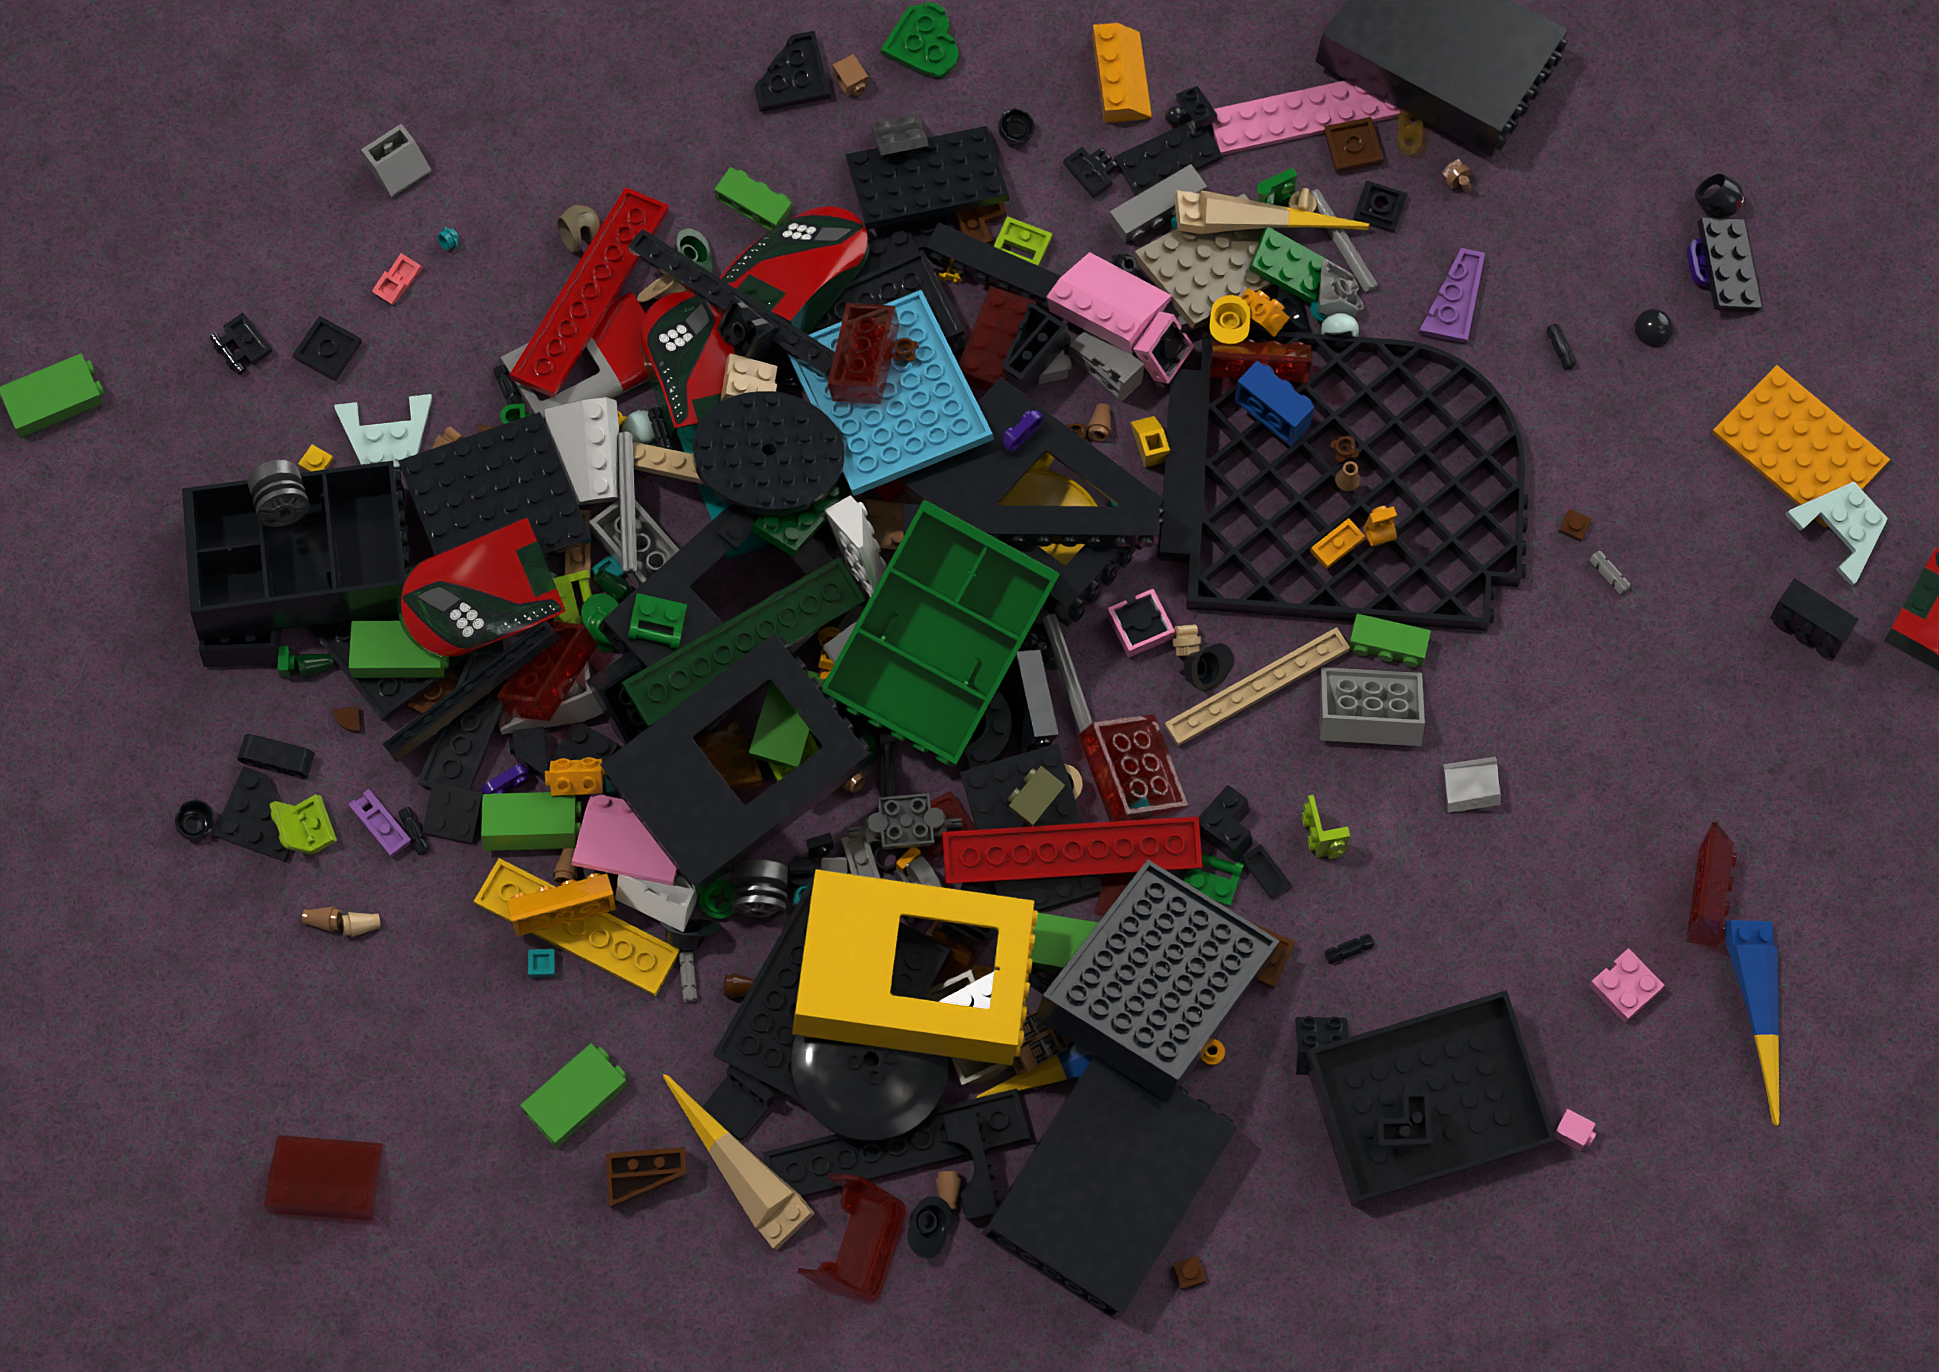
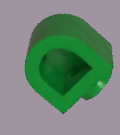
[500,403,531,425]

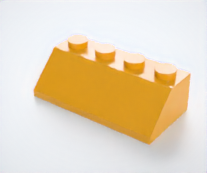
[1092,23,1152,123]
[506,873,616,937]

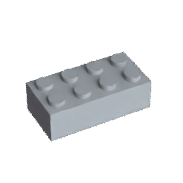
[589,499,679,587]

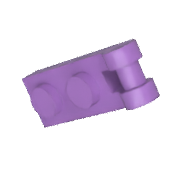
[348,789,412,858]

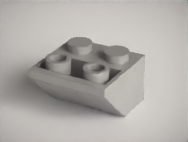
[361,124,432,198]

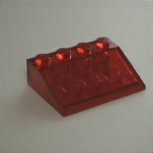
[1078,714,1188,822]
[1686,822,1737,947]
[264,1135,383,1221]

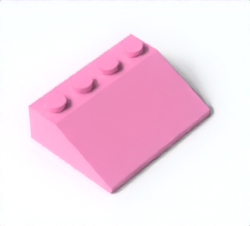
[1047,252,1172,354]
[572,794,678,886]

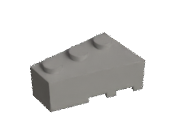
[1068,330,1144,402]

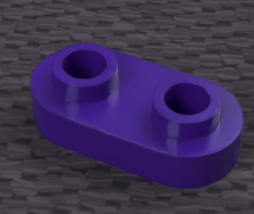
[1686,239,1710,287]
[1002,410,1044,452]
[480,764,530,794]

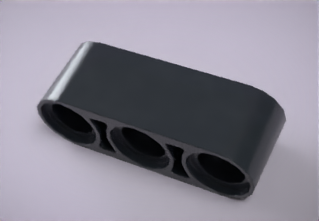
[237,734,315,779]

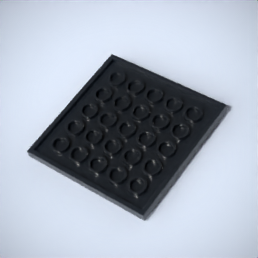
[398,412,592,591]

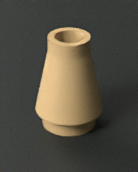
[341,912,380,938]

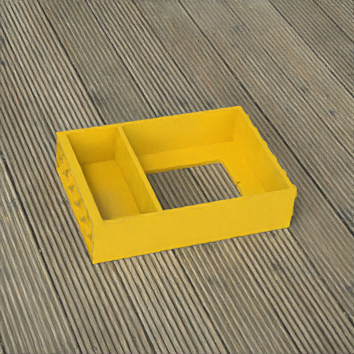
[792,870,1038,1065]

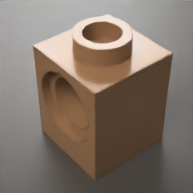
[833,54,868,97]

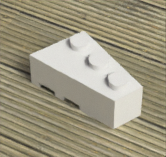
[615,873,697,932]

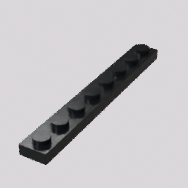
[383,621,560,762]

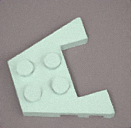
[335,394,432,470]
[1785,482,1888,586]

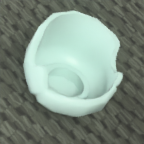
[1321,313,1359,337]
[621,410,656,445]

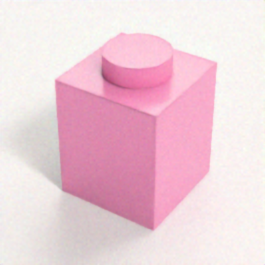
[1554,1109,1596,1152]

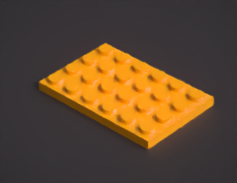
[1712,365,1890,528]

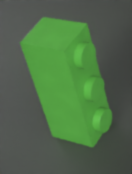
[714,167,792,234]
[1349,614,1431,667]

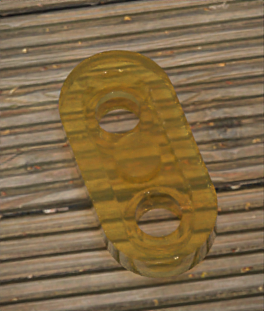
[1397,110,1423,155]

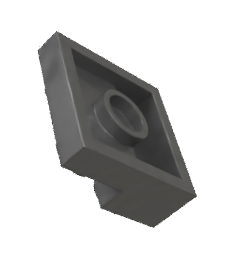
[870,113,929,155]

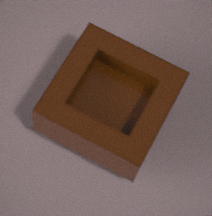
[1558,509,1592,542]
[1173,1256,1207,1290]

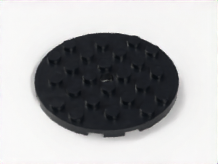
[692,391,845,515]

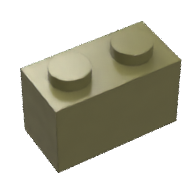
[1007,766,1065,827]

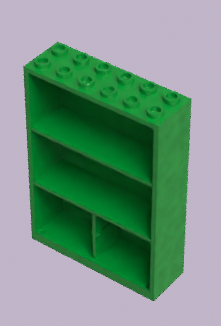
[821,499,1060,765]

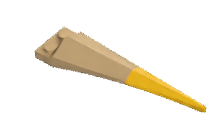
[1174,190,1370,234]
[663,1074,815,1250]

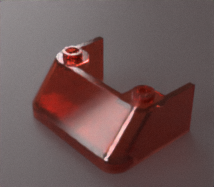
[797,1173,906,1300]

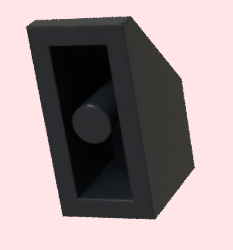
[509,726,549,782]

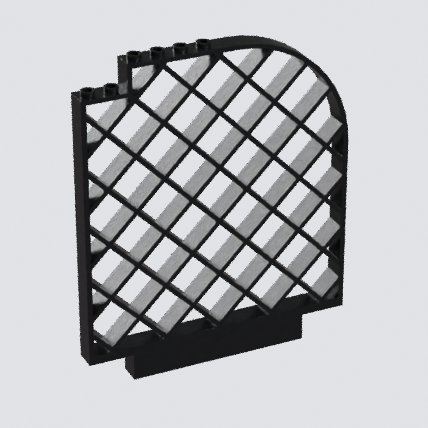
[1159,326,1528,631]

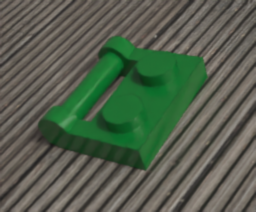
[1256,168,1298,205]
[627,593,687,649]
[1184,850,1244,908]

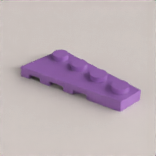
[1419,248,1485,344]

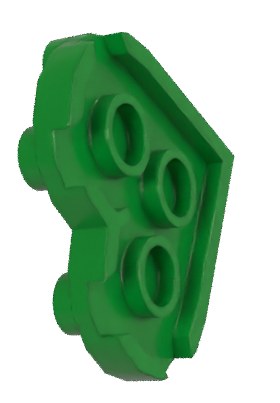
[881,1,959,79]

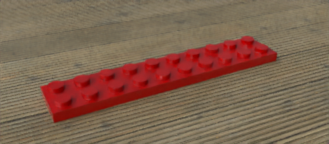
[509,187,669,398]
[942,816,1202,884]

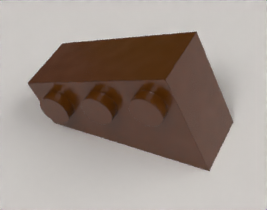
[605,1147,688,1208]

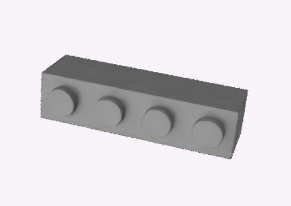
[1109,164,1207,243]

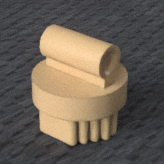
[1289,188,1317,213]
[1172,624,1201,656]

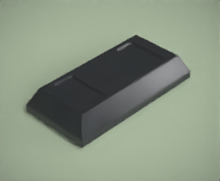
[1240,845,1291,899]

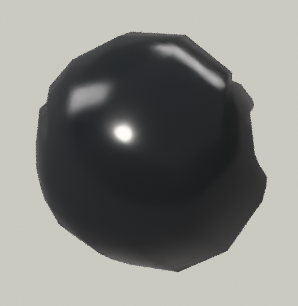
[998,108,1035,145]
[1635,309,1673,346]
[174,799,215,841]

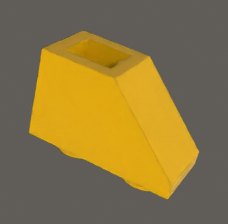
[1130,416,1170,468]

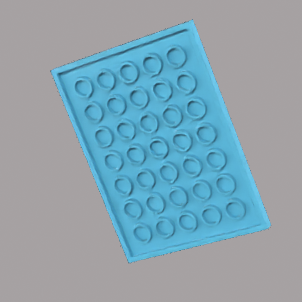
[787,290,994,496]

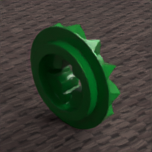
[699,879,737,920]

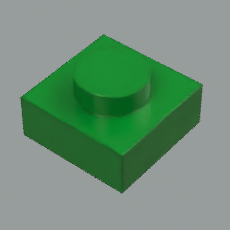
[278,646,296,678]

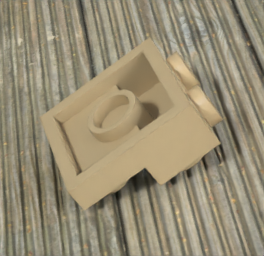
[720,353,777,402]

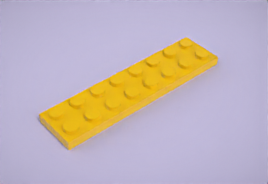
[473,858,680,997]

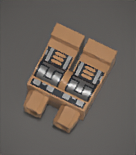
[1012,1009,1071,1075]

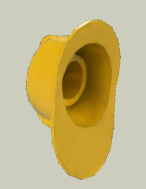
[1210,295,1251,345]

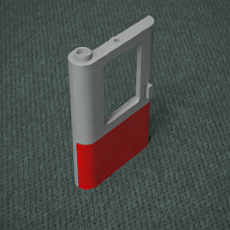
[500,291,676,425]

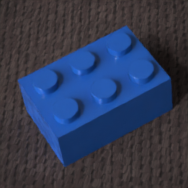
[1234,361,1314,447]

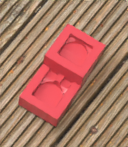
[372,253,423,305]

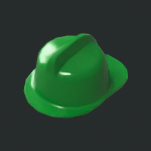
[581,593,619,653]

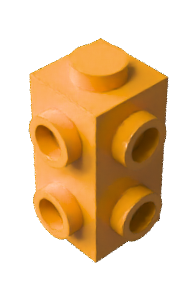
[1240,288,1289,337]
[545,757,604,796]

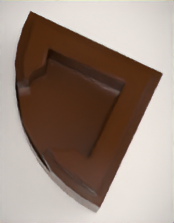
[332,706,361,733]

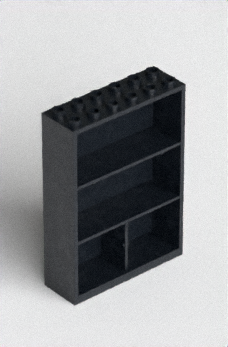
[1315,0,1568,158]
[182,461,415,641]
[981,1055,1238,1320]

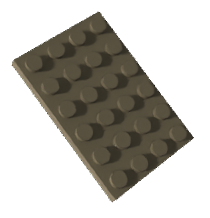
[1132,193,1275,329]

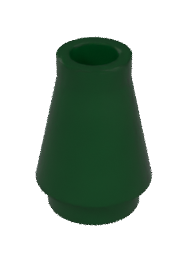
[594,568,632,603]
[295,653,334,678]

